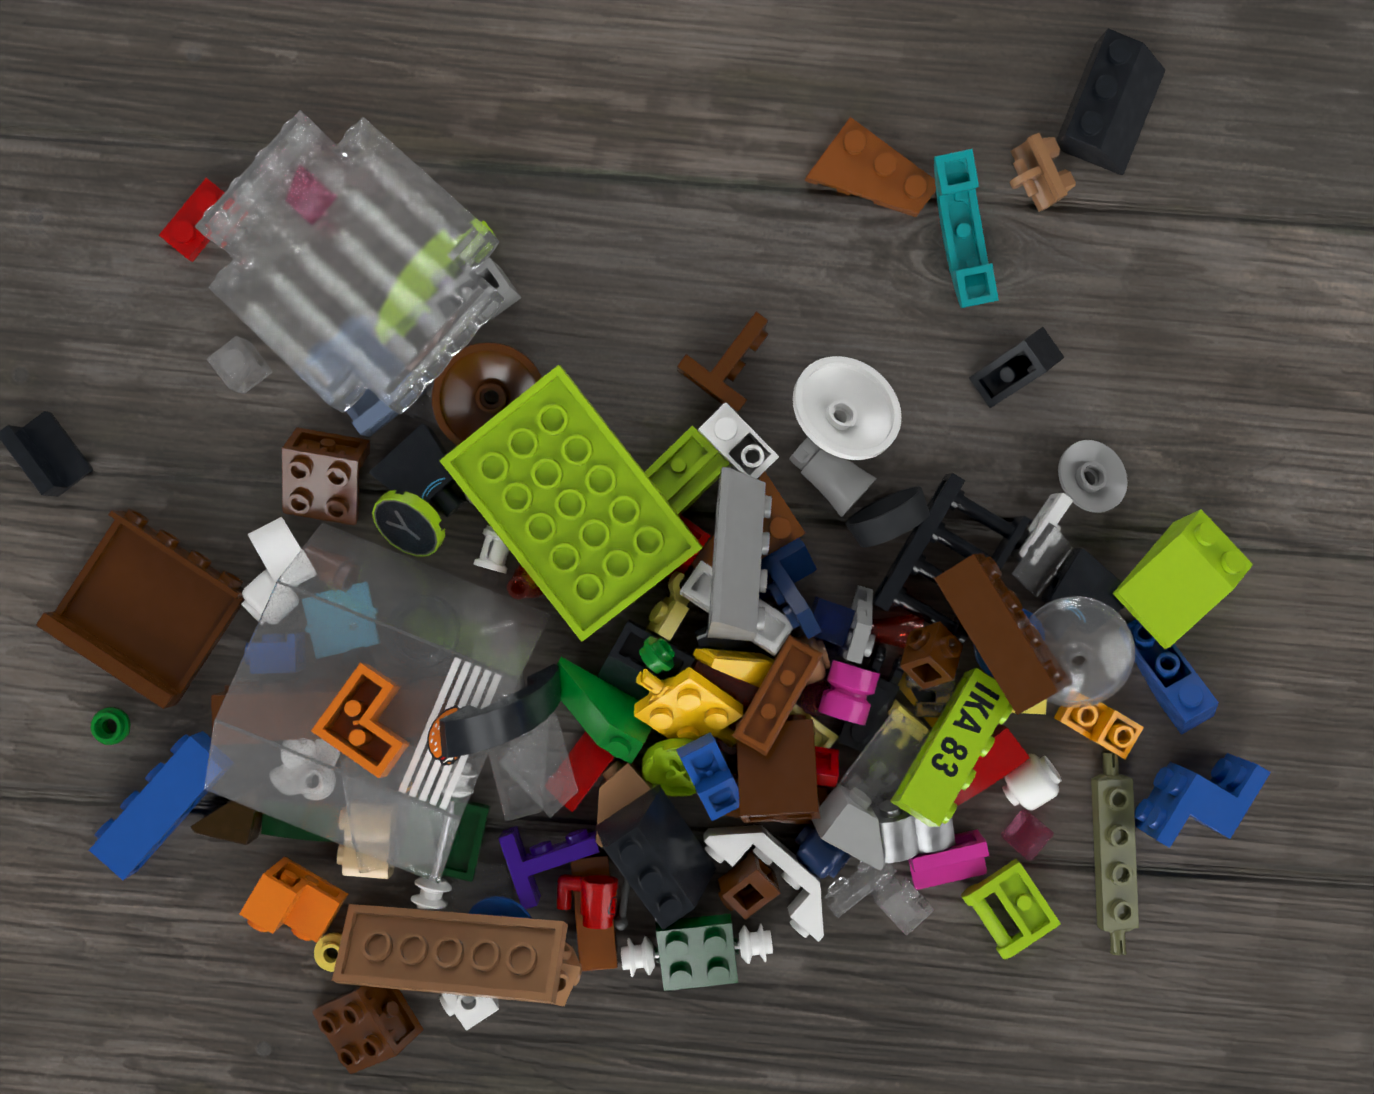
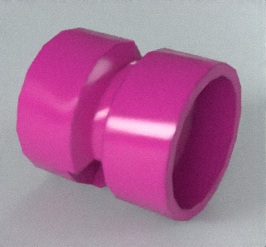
[818,660,880,725]

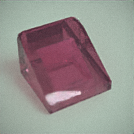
[286,165,337,225]
[1001,809,1054,861]

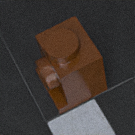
[718,849,781,920]

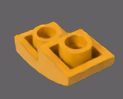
[1054,686,1144,759]

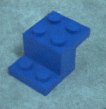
[1134,753,1271,848]

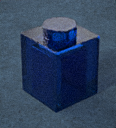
[811,596,856,647]

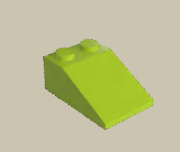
[1113,509,1253,649]

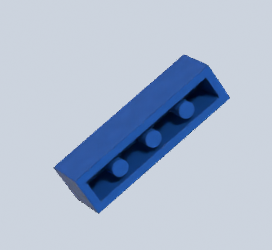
[89,731,237,880]

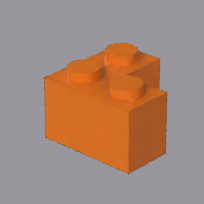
[311,662,410,778]
[239,857,349,943]

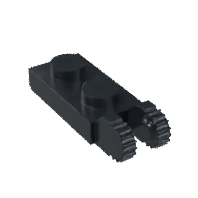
[836,645,904,756]

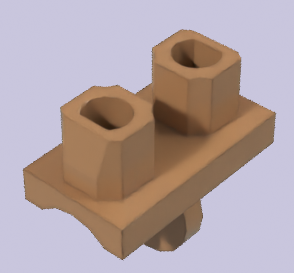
[1009,133,1076,212]

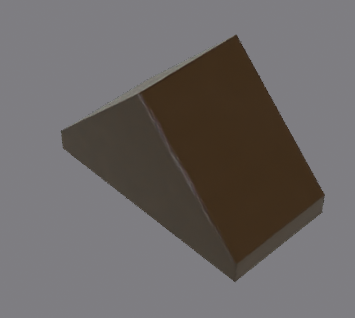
[190,780,270,845]

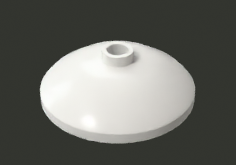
[793,356,901,460]

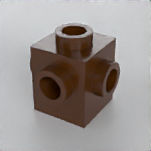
[900,621,964,690]

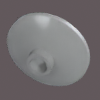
[1058,440,1128,513]

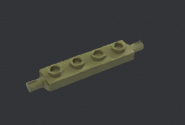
[1091,751,1139,956]

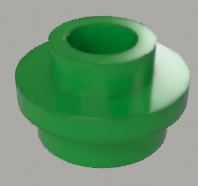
[639,636,675,674]
[91,707,131,745]

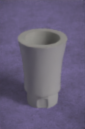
[789,437,877,518]

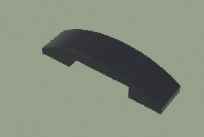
[439,664,561,758]

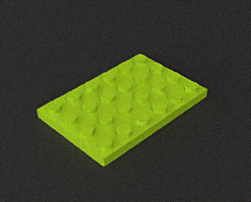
[440,365,703,642]

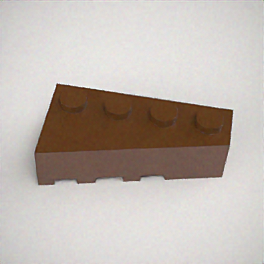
[934,553,1073,715]

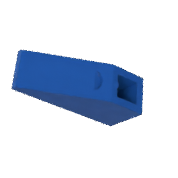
[1118,619,1219,735]

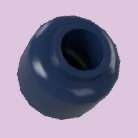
[795,824,852,879]

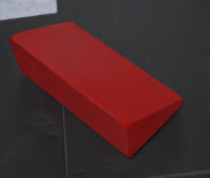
[544,731,614,812]

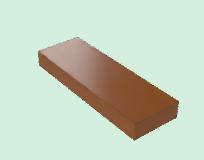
[732,635,823,756]
[571,854,618,971]

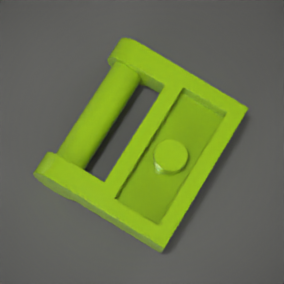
[961,859,1061,959]

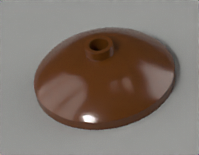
[432,342,542,446]

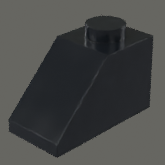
[969,327,1064,408]

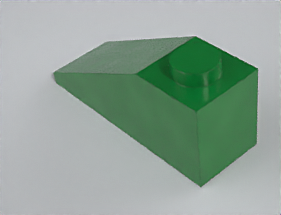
[557,657,652,764]

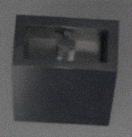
[597,619,695,701]

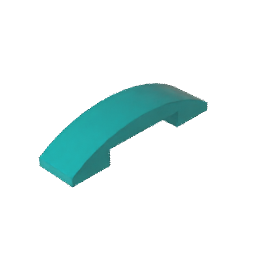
[934,149,999,308]

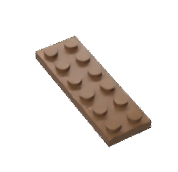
[332,904,568,1004]

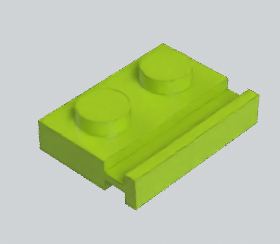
[645,425,731,517]

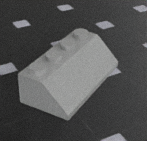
[707,467,772,641]

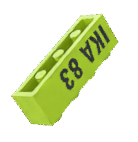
[890,668,1013,827]

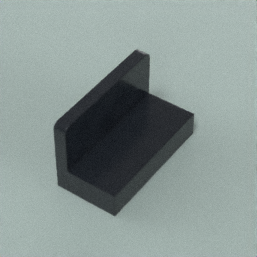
[0,411,93,497]

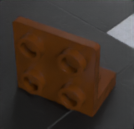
[282,427,370,525]
[312,985,424,1074]

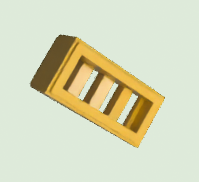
[693,648,775,687]

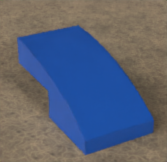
[676,732,739,821]

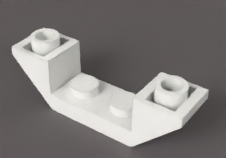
[703,825,824,942]

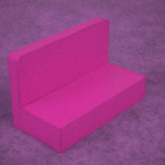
[908,829,989,890]

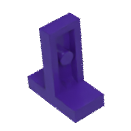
[498,826,601,910]

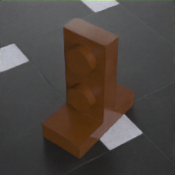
[677,311,769,414]

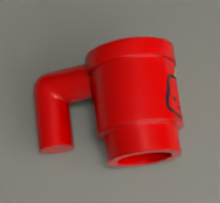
[556,874,619,929]

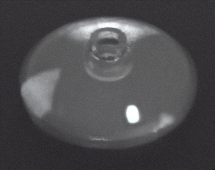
[1029,597,1135,708]

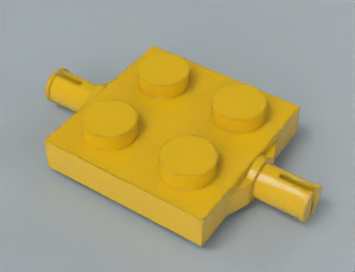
[634,667,743,747]

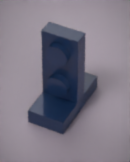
[759,537,822,639]

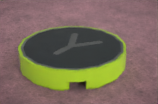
[372,490,446,557]

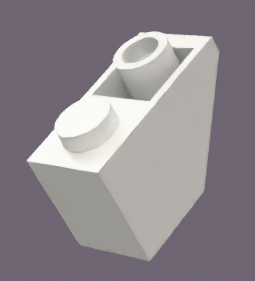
[698,402,779,479]

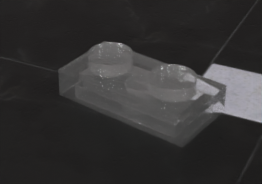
[824,861,897,918]

